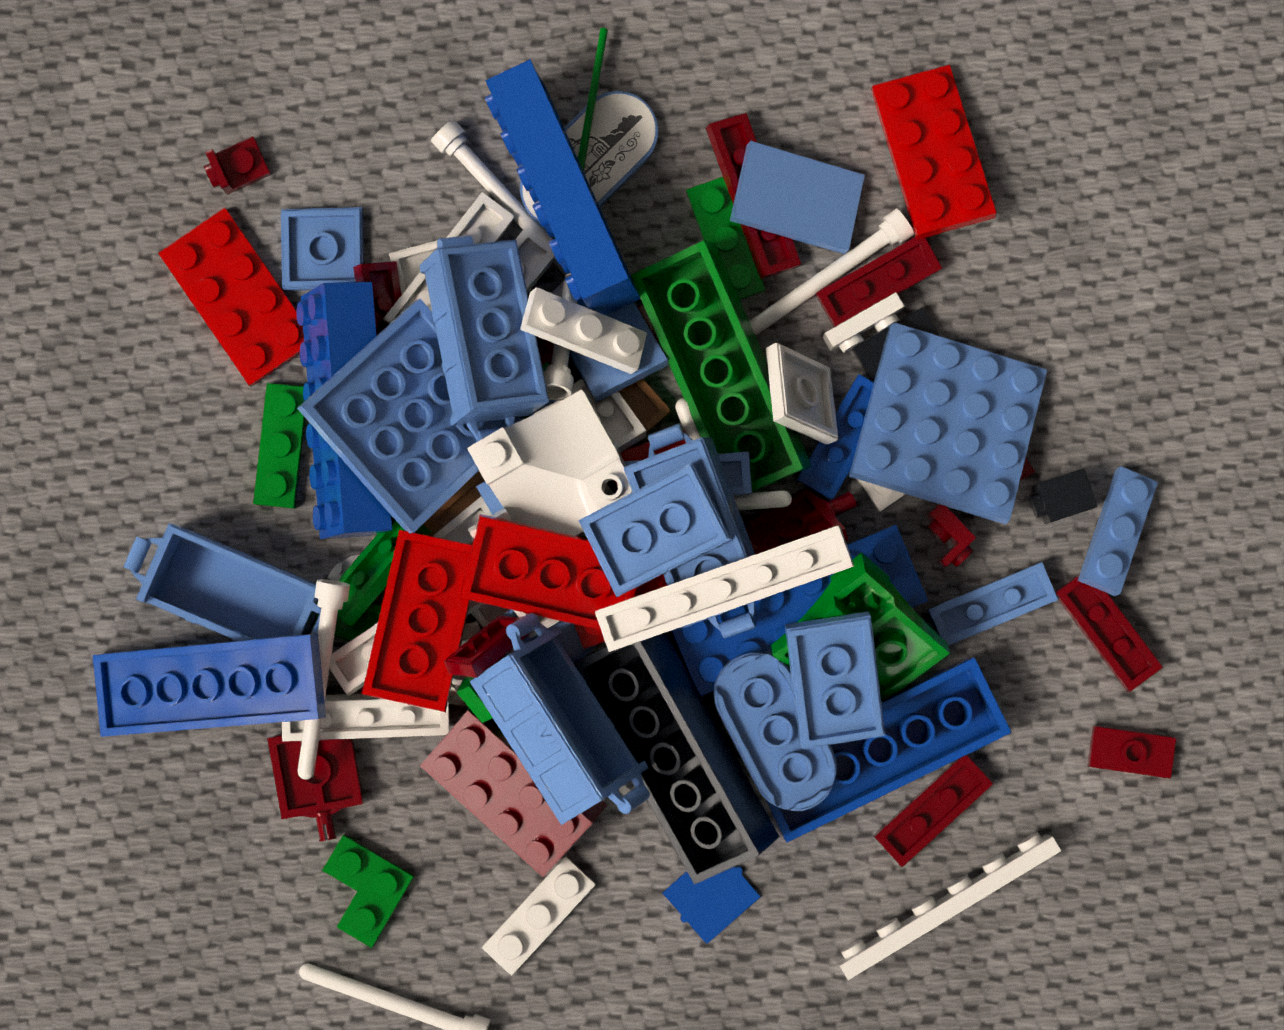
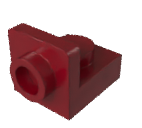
[204,136,271,195]
[926,504,976,568]

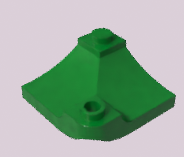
[771,552,950,702]

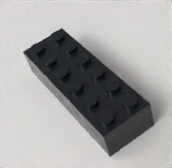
[574,632,780,885]

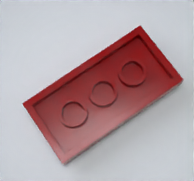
[871,65,997,240]
[158,208,304,387]
[460,514,636,630]
[362,530,472,713]

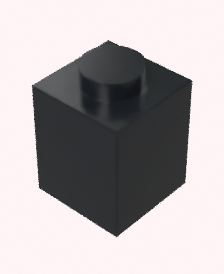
[1029,468,1097,524]

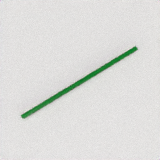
[578,28,608,171]

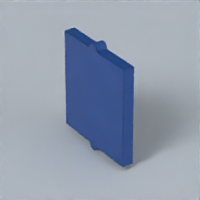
[662,866,761,944]

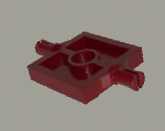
[743,487,857,555]
[267,736,364,842]

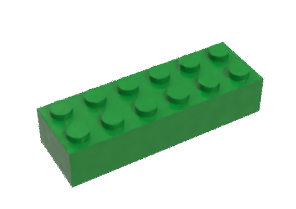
[631,240,812,493]

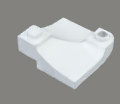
[467,389,632,537]

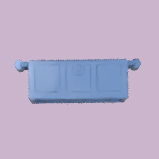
[419,235,549,442]
[624,423,763,639]
[123,523,321,641]
[470,613,650,825]

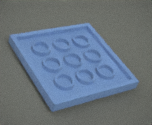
[297,299,524,534]
[849,322,1047,525]

